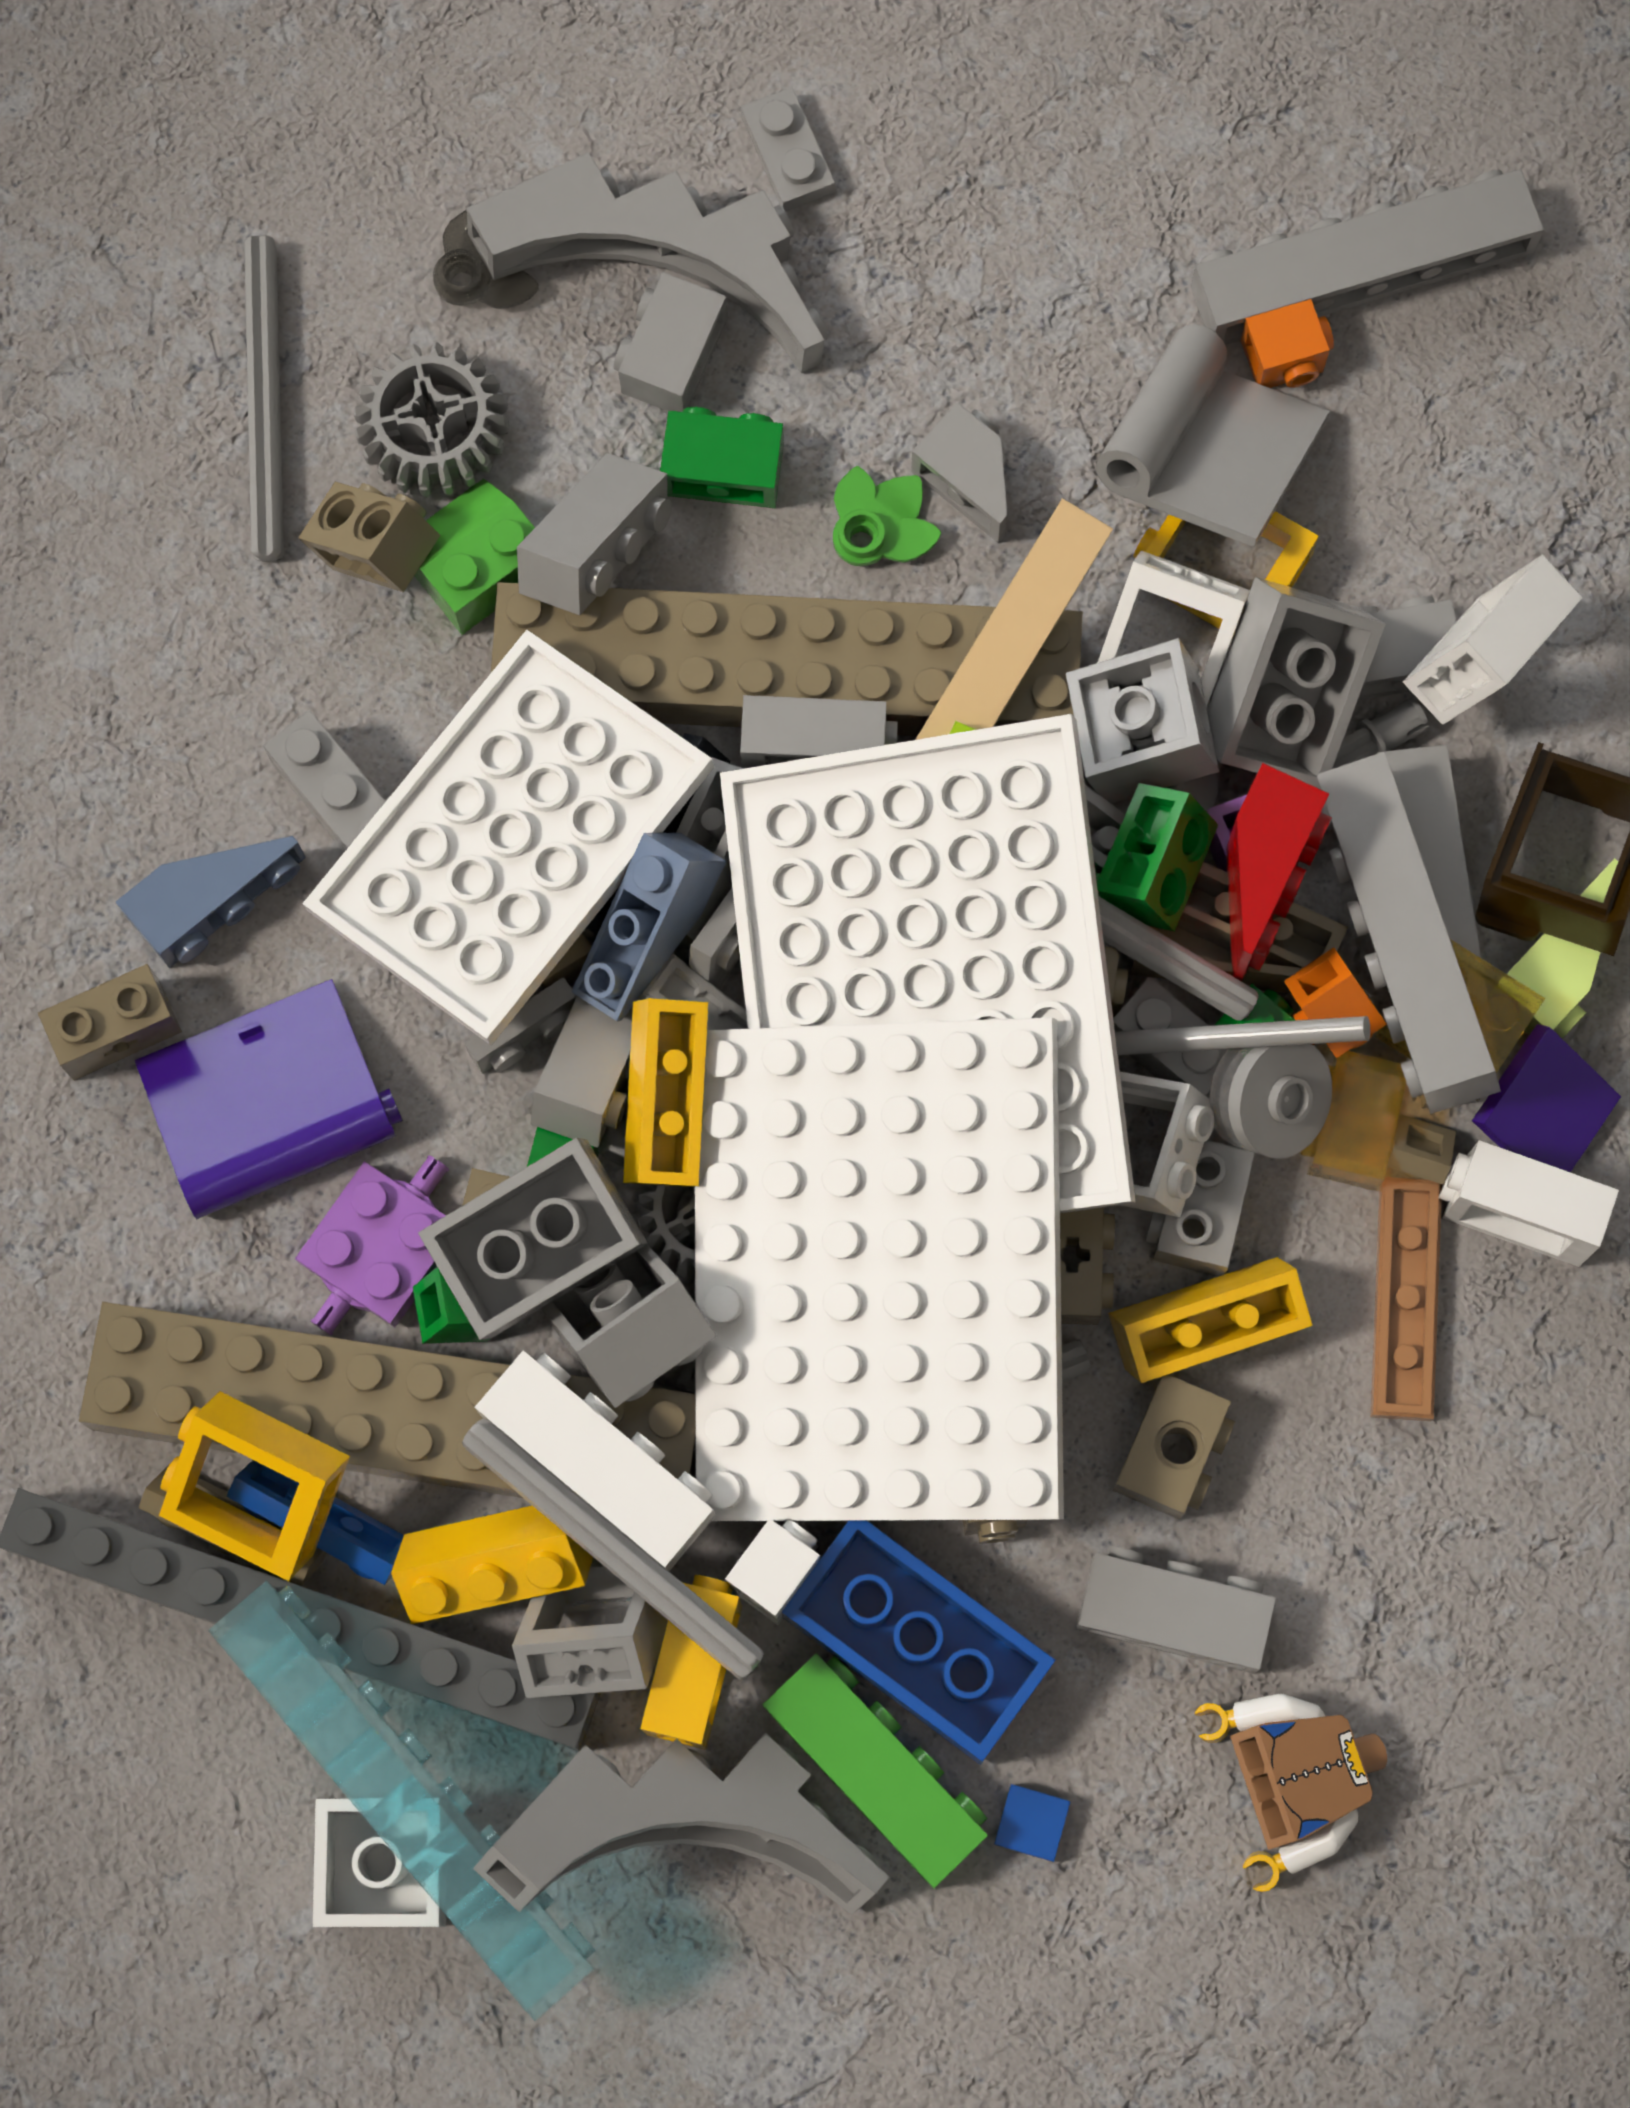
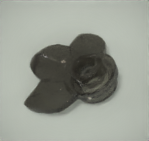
[433,210,539,309]

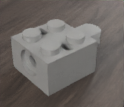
[1066,638,1220,804]

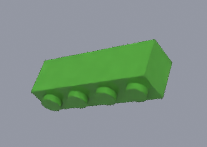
[762,1653,988,1889]

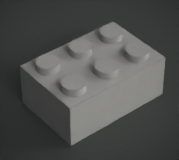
[1207,577,1386,789]
[418,1137,648,1340]
[541,1245,717,1408]

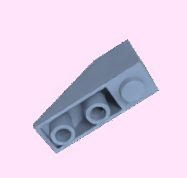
[571,833,726,1021]
[116,836,306,968]

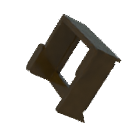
[1475,742,1630,956]

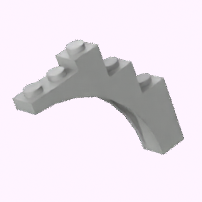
[467,152,828,373]
[473,1733,889,1915]

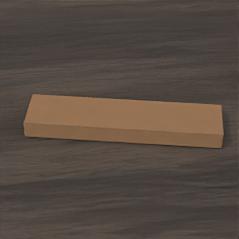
[1370,1177,1442,1421]

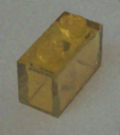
[1300,1051,1406,1191]

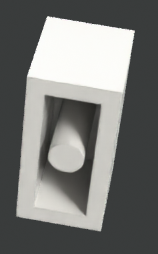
[725,1518,820,1625]

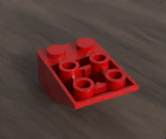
[1226,763,1332,982]

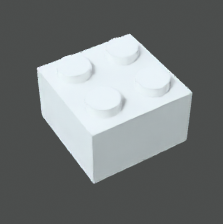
[313,1798,448,1927]

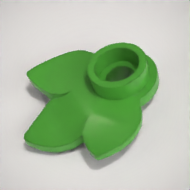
[833,466,941,566]

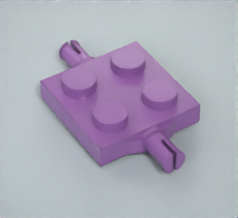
[295,1155,449,1336]

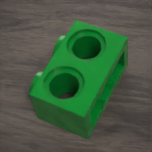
[1097,783,1218,932]

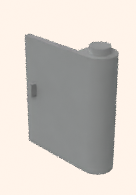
[1096,324,1330,547]

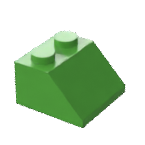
[415,478,535,635]

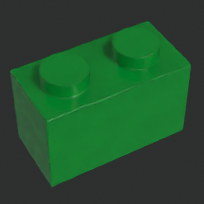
[660,407,784,509]

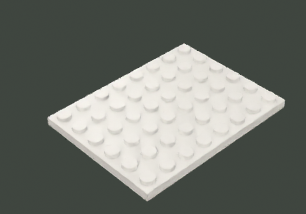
[720,714,1136,1213]
[695,1017,1064,1521]

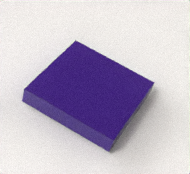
[1472,1024,1621,1173]

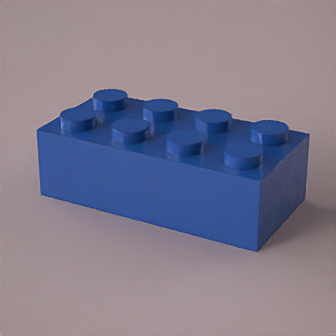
[781,1520,1056,1765]

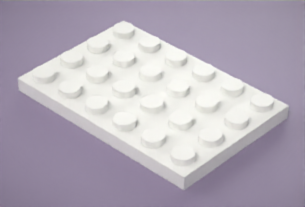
[303,630,715,1046]

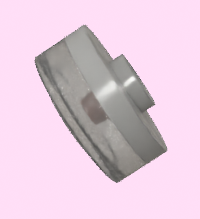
[1209,1044,1332,1159]

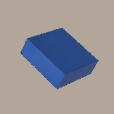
[994,1784,1070,1862]

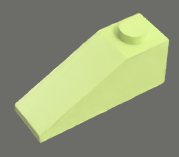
[1488,858,1618,1039]

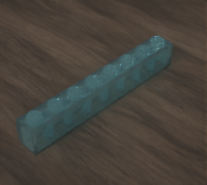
[208,1580,596,2021]

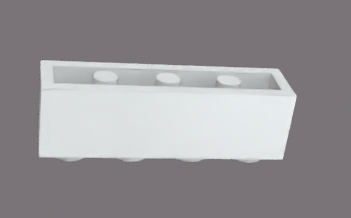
[475,1350,715,1571]

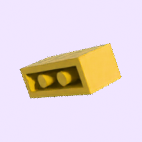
[623,998,708,1186]
[1108,1257,1313,1383]
[391,1506,593,1624]

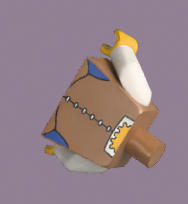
[1195,1694,1387,1892]

